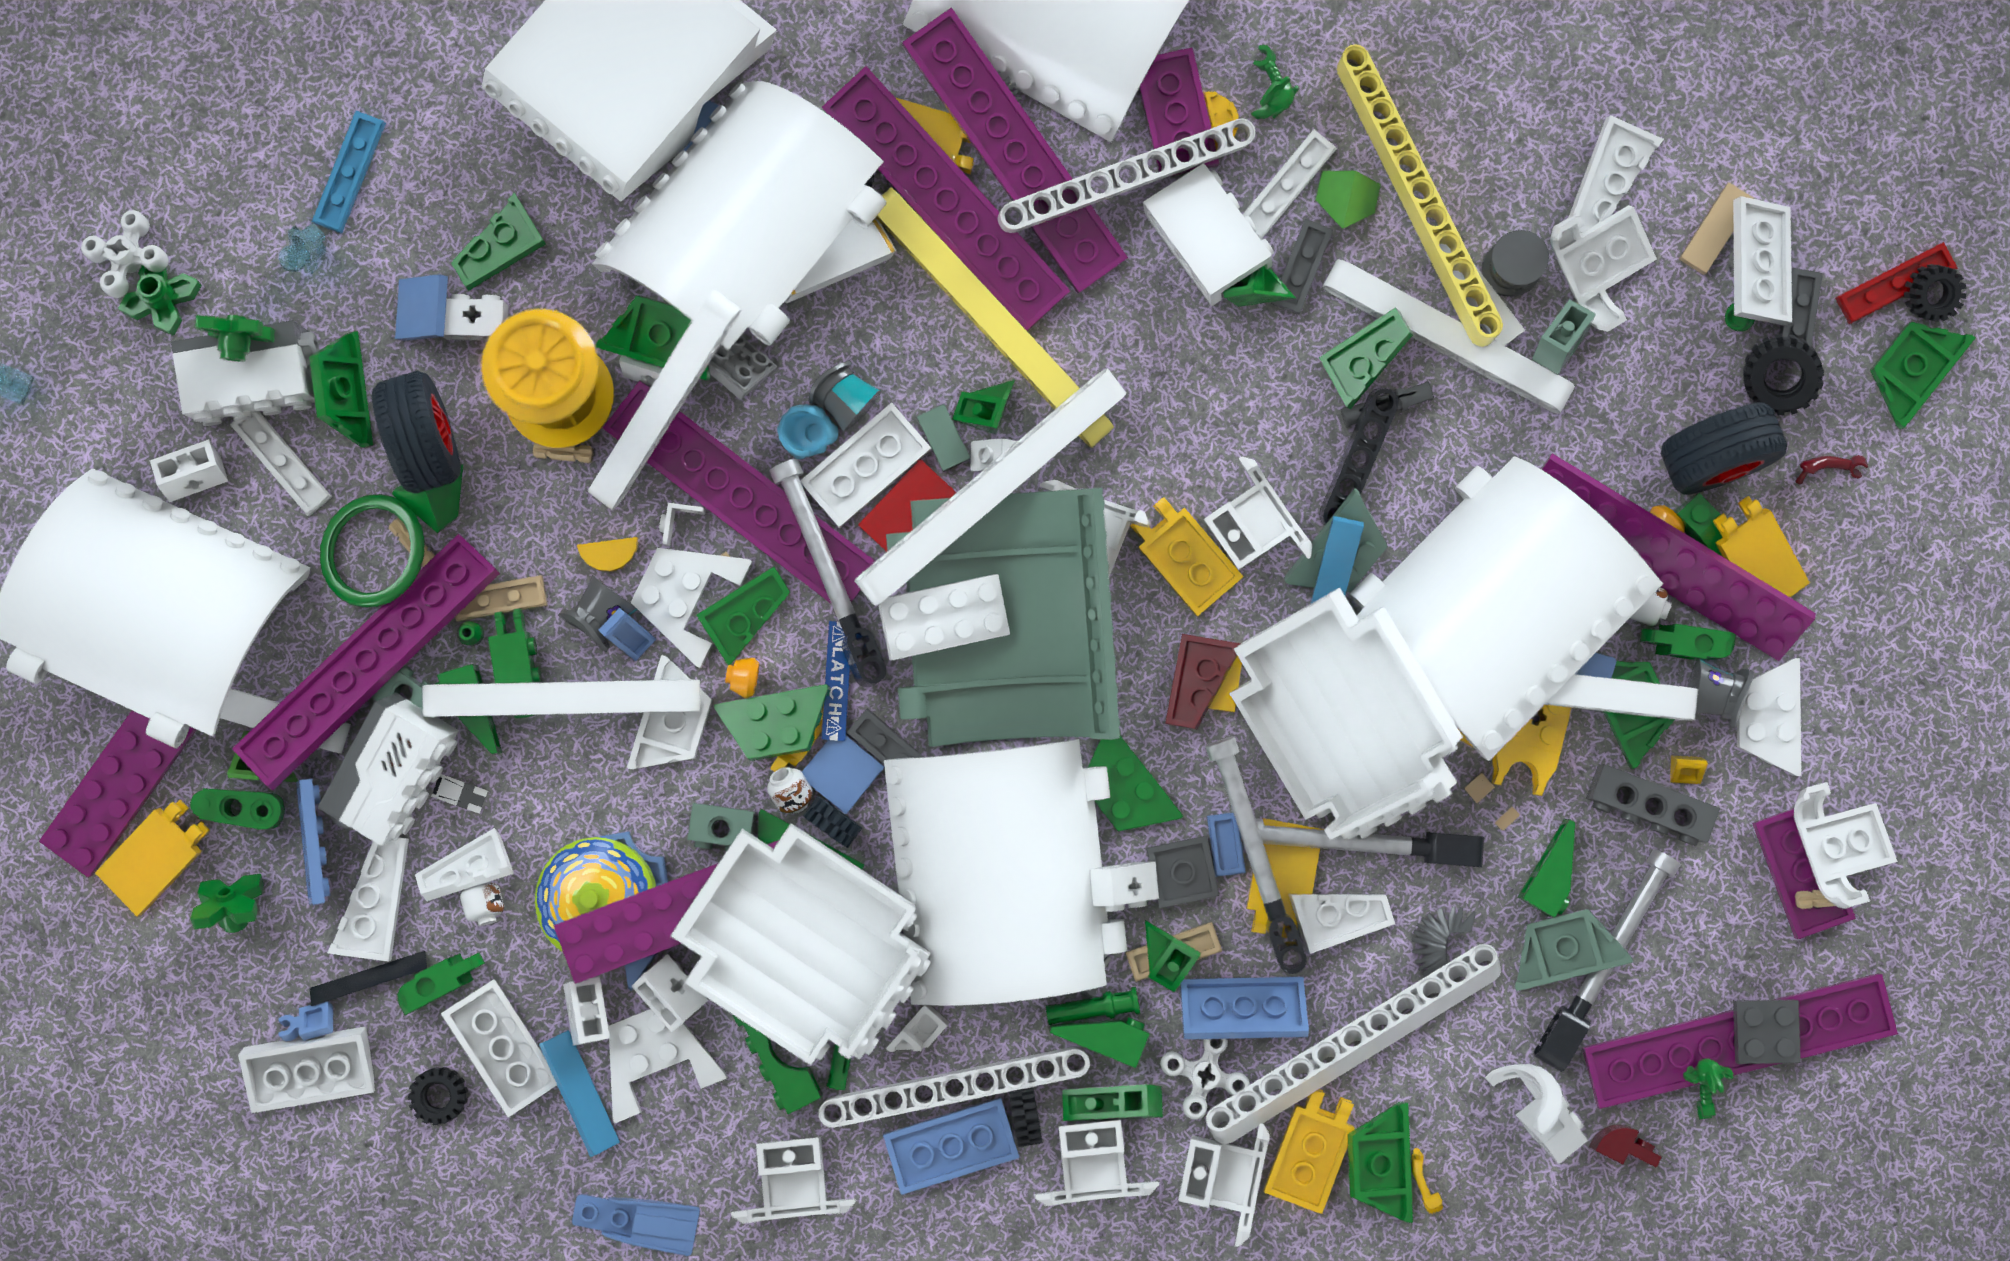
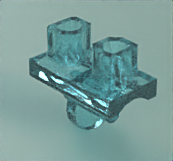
[279,223,326,274]
[0,363,35,405]

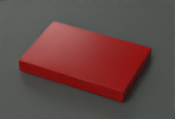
[858,459,957,552]

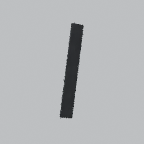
[310,951,427,1006]

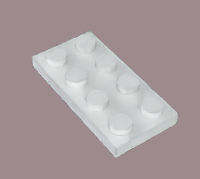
[1733,196,1792,325]
[800,402,932,528]
[878,574,1010,660]

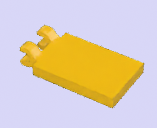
[895,97,974,175]
[1713,496,1810,597]
[1130,497,1244,617]
[95,799,210,917]
[1246,818,1324,940]
[1263,1089,1355,1214]

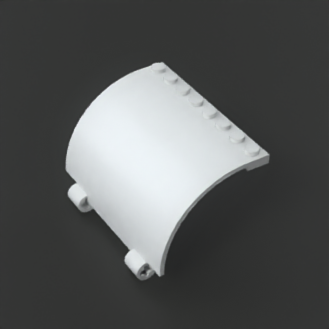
[903,0,1190,142]
[592,81,886,350]
[1349,456,1663,761]
[0,468,310,748]
[884,739,1127,1006]

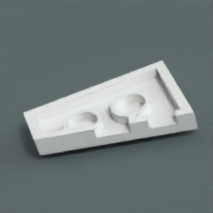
[415,828,514,901]
[1288,894,1395,954]

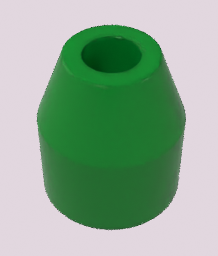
[457,621,484,646]

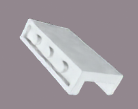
[1143,163,1274,306]

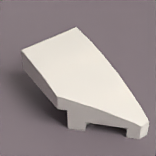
[886,1005,950,1052]

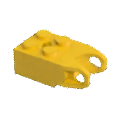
[1491,705,1572,796]

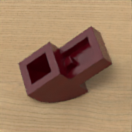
[1589,1124,1662,1168]

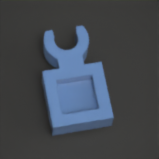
[279,1001,333,1041]

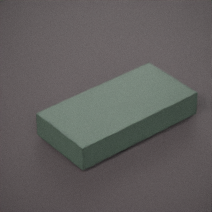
[917,404,971,472]

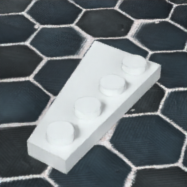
[1568,115,1664,234]
[328,837,409,961]

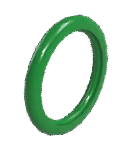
[320,494,425,608]

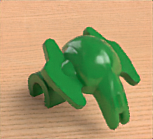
[1251,45,1299,120]
[1683,1058,1733,1120]

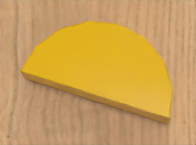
[1203,92,1239,150]
[577,537,638,572]

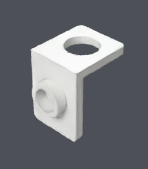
[970,439,1017,471]
[659,503,706,547]

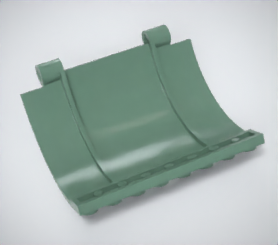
[886,488,1120,747]

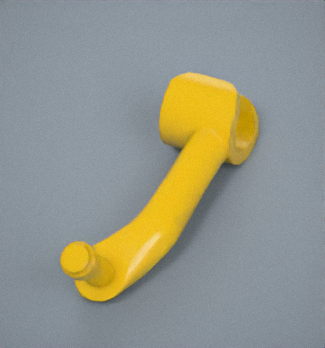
[1411,1148,1443,1214]

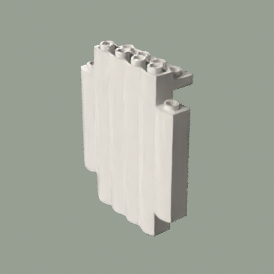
[1230,588,1462,840]
[671,823,931,1065]

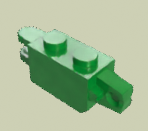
[488,608,542,719]

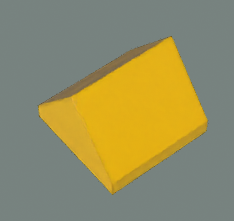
[1670,755,1708,784]

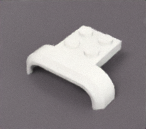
[1550,205,1657,332]
[1794,782,1897,908]

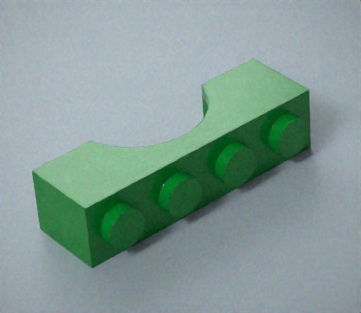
[732,1014,823,1115]

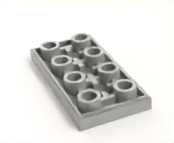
[668,303,777,400]

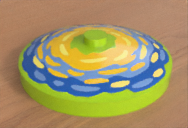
[535,837,656,952]

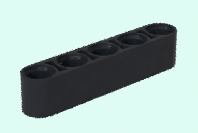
[1319,388,1399,525]

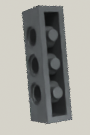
[1586,764,1720,846]

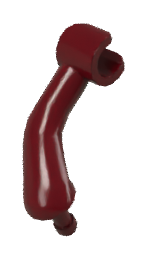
[1795,455,1868,485]

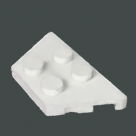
[627,655,713,769]
[1737,658,1801,776]

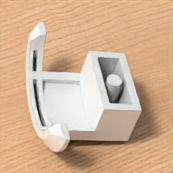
[1204,457,1312,571]
[1040,480,1150,576]
[1485,1064,1588,1164]
[1035,1120,1159,1206]
[1178,1123,1270,1247]
[731,1137,855,1224]

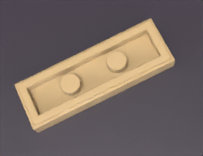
[1679,182,1754,275]
[455,575,548,622]
[1125,922,1222,982]

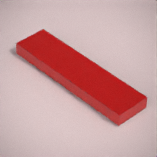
[1835,242,1958,324]

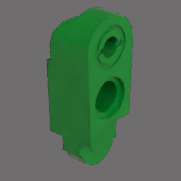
[1640,624,1736,661]
[190,788,285,829]
[397,952,485,1016]

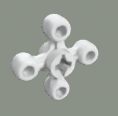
[81,210,169,298]
[1160,1039,1250,1120]

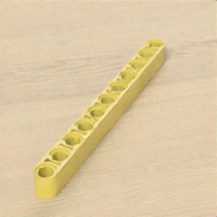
[1337,44,1503,347]
[876,188,1114,448]

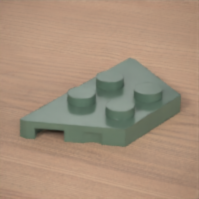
[1284,488,1388,592]
[1515,909,1634,991]

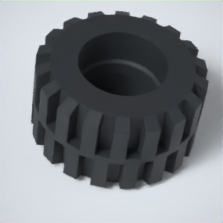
[1742,334,1824,416]

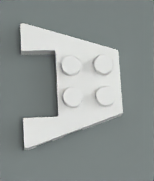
[630,548,753,668]
[609,1009,728,1123]

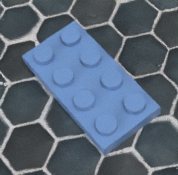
[296,779,330,905]
[1180,977,1309,1040]
[883,1097,1019,1195]

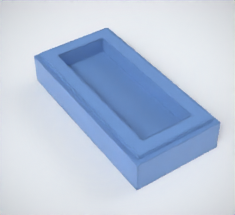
[598,608,656,661]
[1207,812,1246,877]

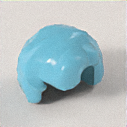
[777,404,839,460]

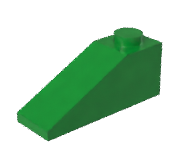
[1675,493,1723,557]
[435,664,503,755]
[1517,819,1575,918]
[1049,1017,1150,1068]
[1062,1084,1163,1121]

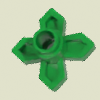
[118,265,202,336]
[195,315,275,362]
[190,874,264,933]

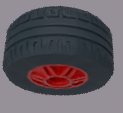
[372,371,461,494]
[1660,403,1788,495]

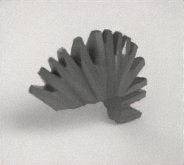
[1412,906,1476,977]

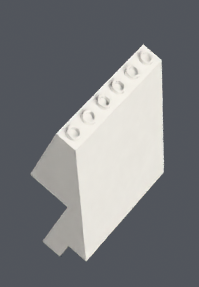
[481,0,777,201]

